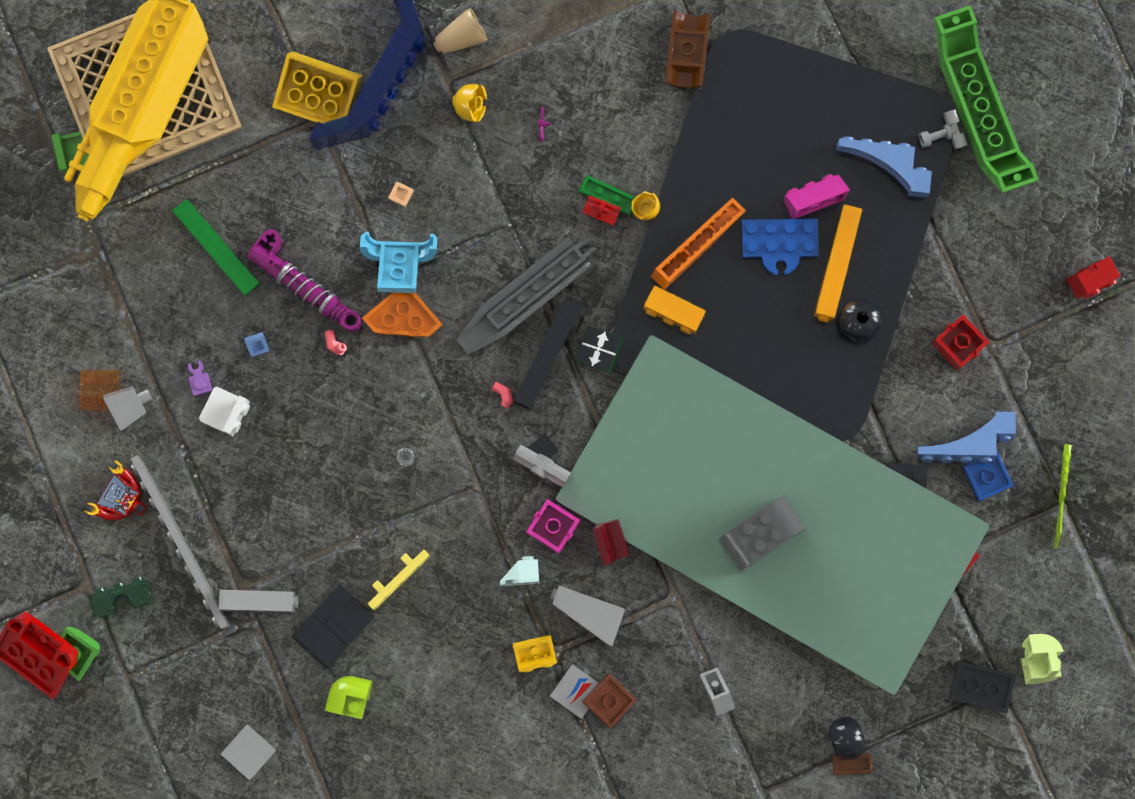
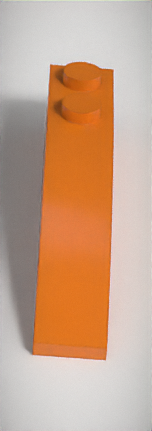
[651,198,746,290]

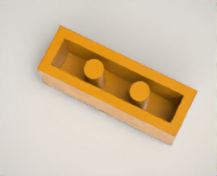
[643,285,706,335]

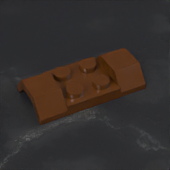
[665,10,711,89]

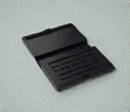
[292,584,375,669]

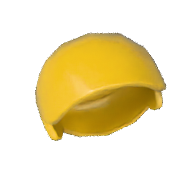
[631,191,660,220]

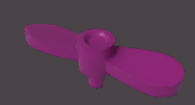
[538,107,550,141]

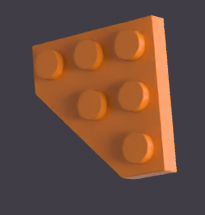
[362,292,443,338]

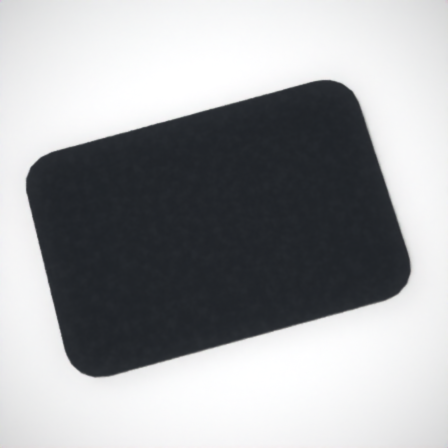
[613,29,959,441]

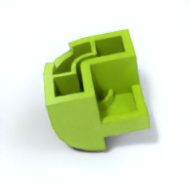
[325,676,373,719]

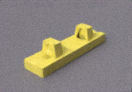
[368,550,430,610]

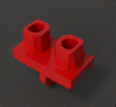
[582,195,621,226]

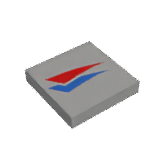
[550,664,598,719]

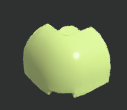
[1021,634,1063,685]

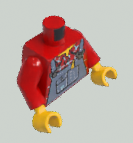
[84,460,147,521]

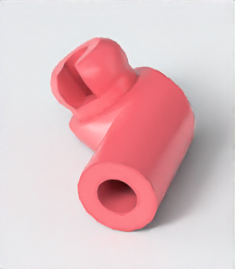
[325,330,347,355]
[492,382,514,408]

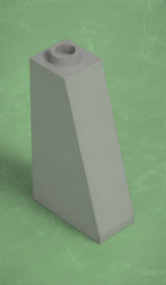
[550,586,625,647]
[219,590,298,612]

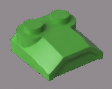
[61,626,100,681]

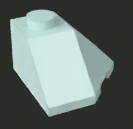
[500,556,539,586]

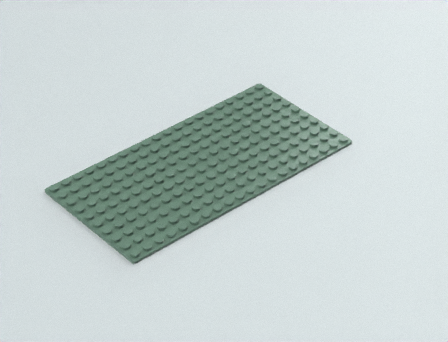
[556,335,989,694]

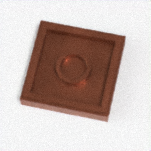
[582,673,637,729]

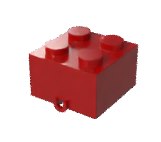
[1066,256,1121,299]
[931,314,989,371]

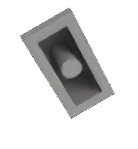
[700,667,735,716]

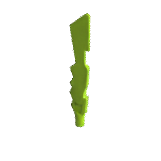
[1054,444,1072,549]

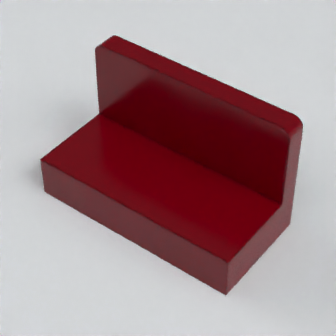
[593,519,629,566]

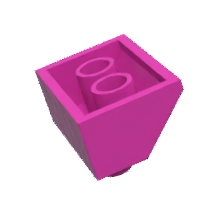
[783,174,850,219]

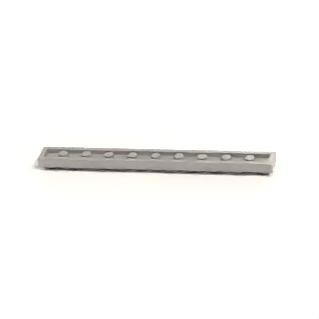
[131,455,231,630]

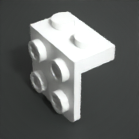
[199,387,250,436]

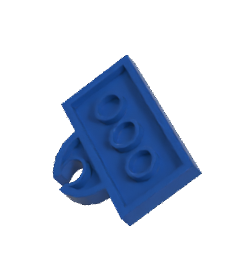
[741,219,819,276]

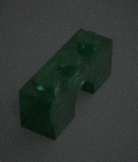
[89,577,155,618]

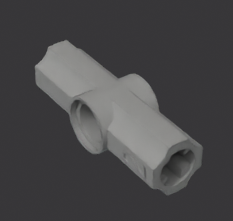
[513,445,571,487]

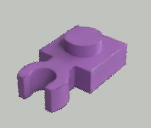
[188,361,212,397]

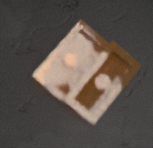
[79,370,120,410]

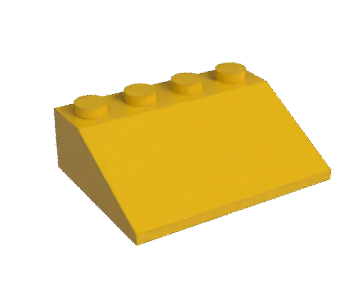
[272,52,363,131]

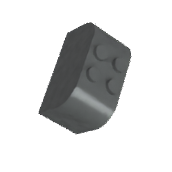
[719,495,806,573]

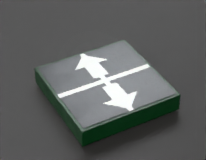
[575,325,624,374]

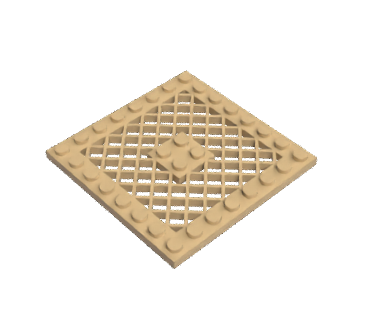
[47,0,243,176]

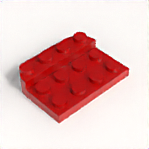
[0,612,78,699]

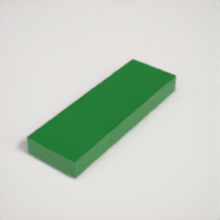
[578,175,635,216]

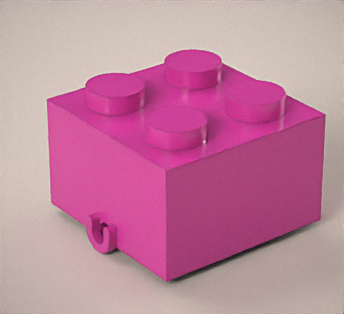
[526,499,580,554]

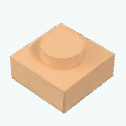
[388,181,414,208]

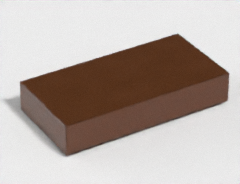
[832,753,873,775]

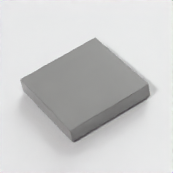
[221,724,277,780]

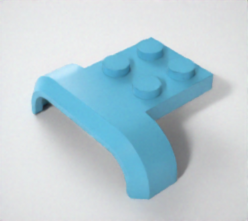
[360,232,437,293]

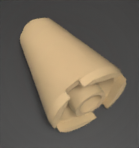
[434,8,488,54]

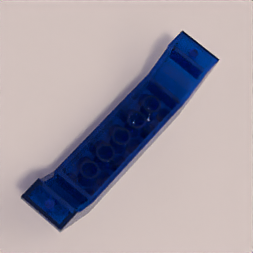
[309,0,426,150]

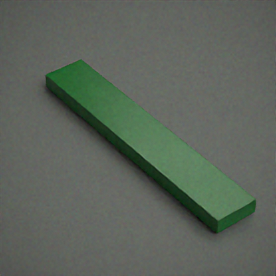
[172,199,260,296]

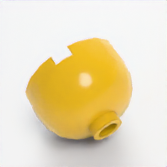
[452,84,487,122]

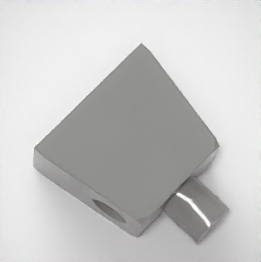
[103,386,153,431]

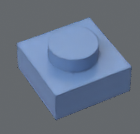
[244,332,269,357]

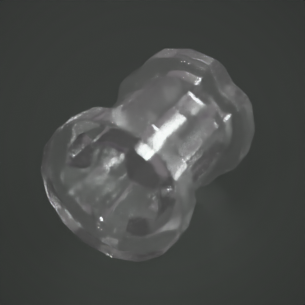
[397,448,415,467]

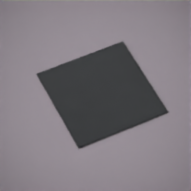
[528,434,558,458]

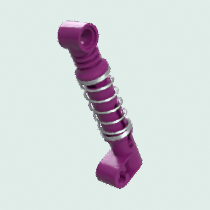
[247,229,362,333]

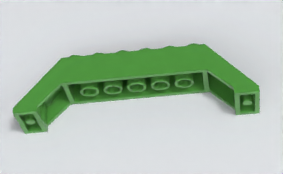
[934,5,1039,193]

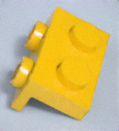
[513,635,557,672]

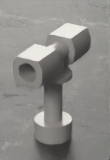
[919,109,967,149]

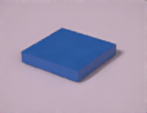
[962,451,1014,502]

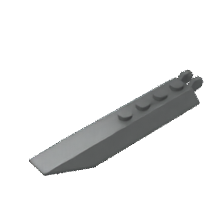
[456,237,597,355]

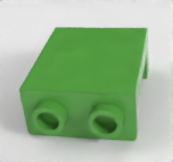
[51,131,89,174]

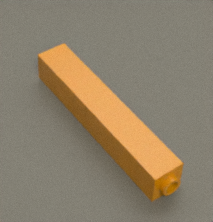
[814,204,862,322]

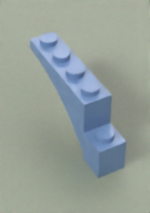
[836,137,932,198]
[917,412,1016,464]

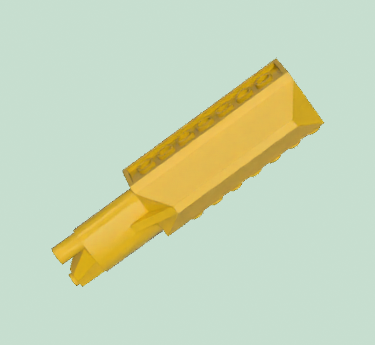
[65,0,209,222]

